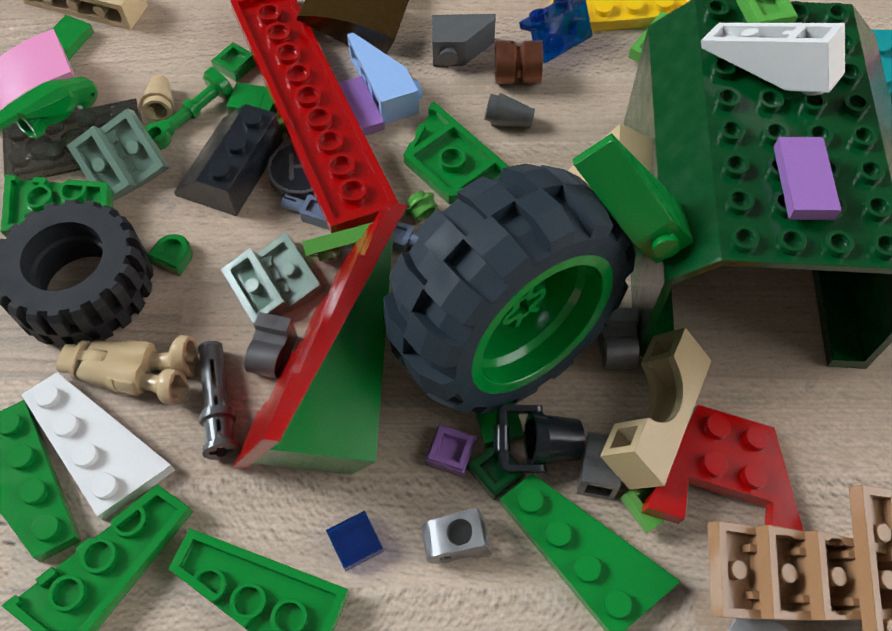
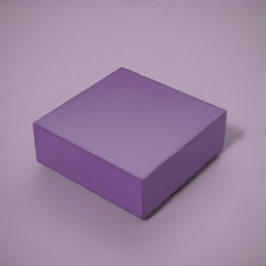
[425,424,477,478]

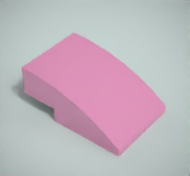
[0,29,75,127]

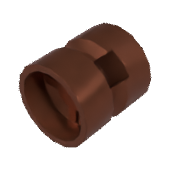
[495,41,543,84]

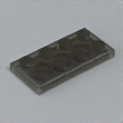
[2,98,143,180]

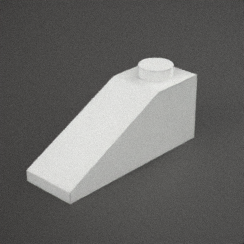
[701,23,845,95]

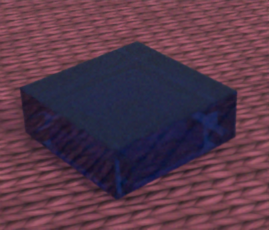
[326,510,384,572]

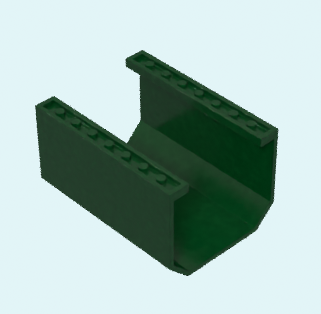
[624,0,892,369]

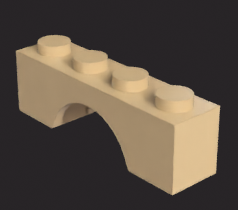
[600,327,712,490]

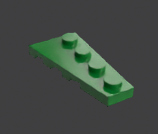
[0,400,82,562]
[499,473,681,631]
[1,484,193,631]
[168,528,350,631]

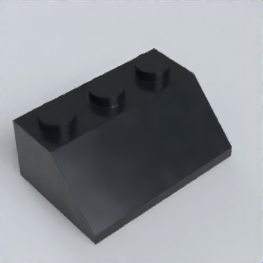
[174,104,283,216]

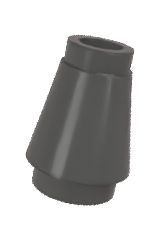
[484,93,535,128]

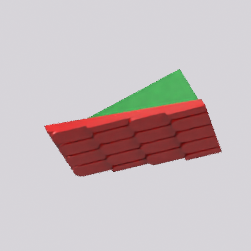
[232,202,407,475]

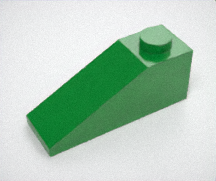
[572,133,695,264]

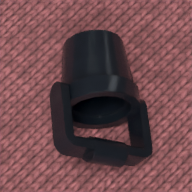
[493,405,585,473]

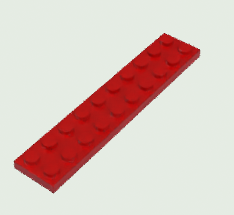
[230,0,398,233]

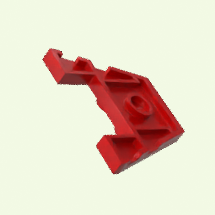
[641,404,804,531]

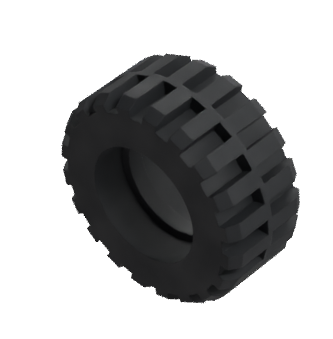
[0,200,153,347]

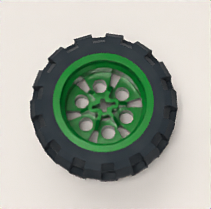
[383,164,636,414]

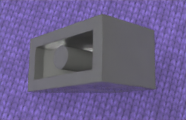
[432,14,496,66]

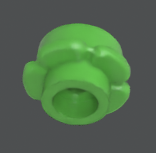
[405,191,438,223]

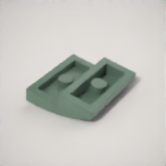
[67,108,170,201]
[221,232,326,324]

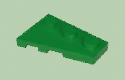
[0,174,113,238]

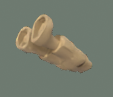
[56,335,198,405]

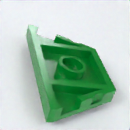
[403,102,509,204]

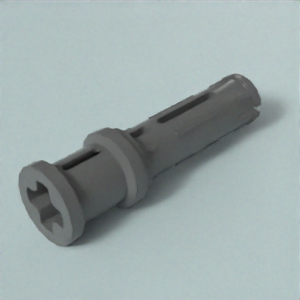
[198,341,240,460]

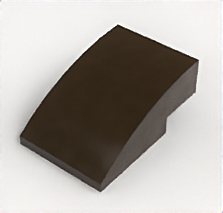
[296,0,409,55]

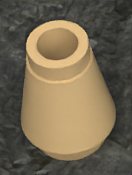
[140,75,174,122]

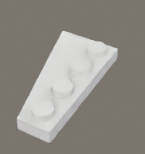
[22,372,175,521]

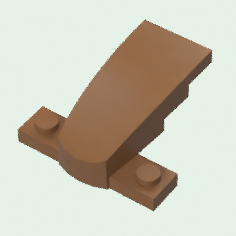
[707,485,892,631]

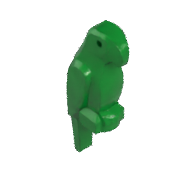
[0,77,98,139]

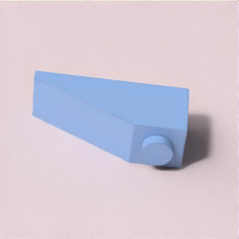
[347,33,422,124]

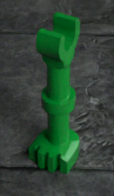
[145,66,233,150]

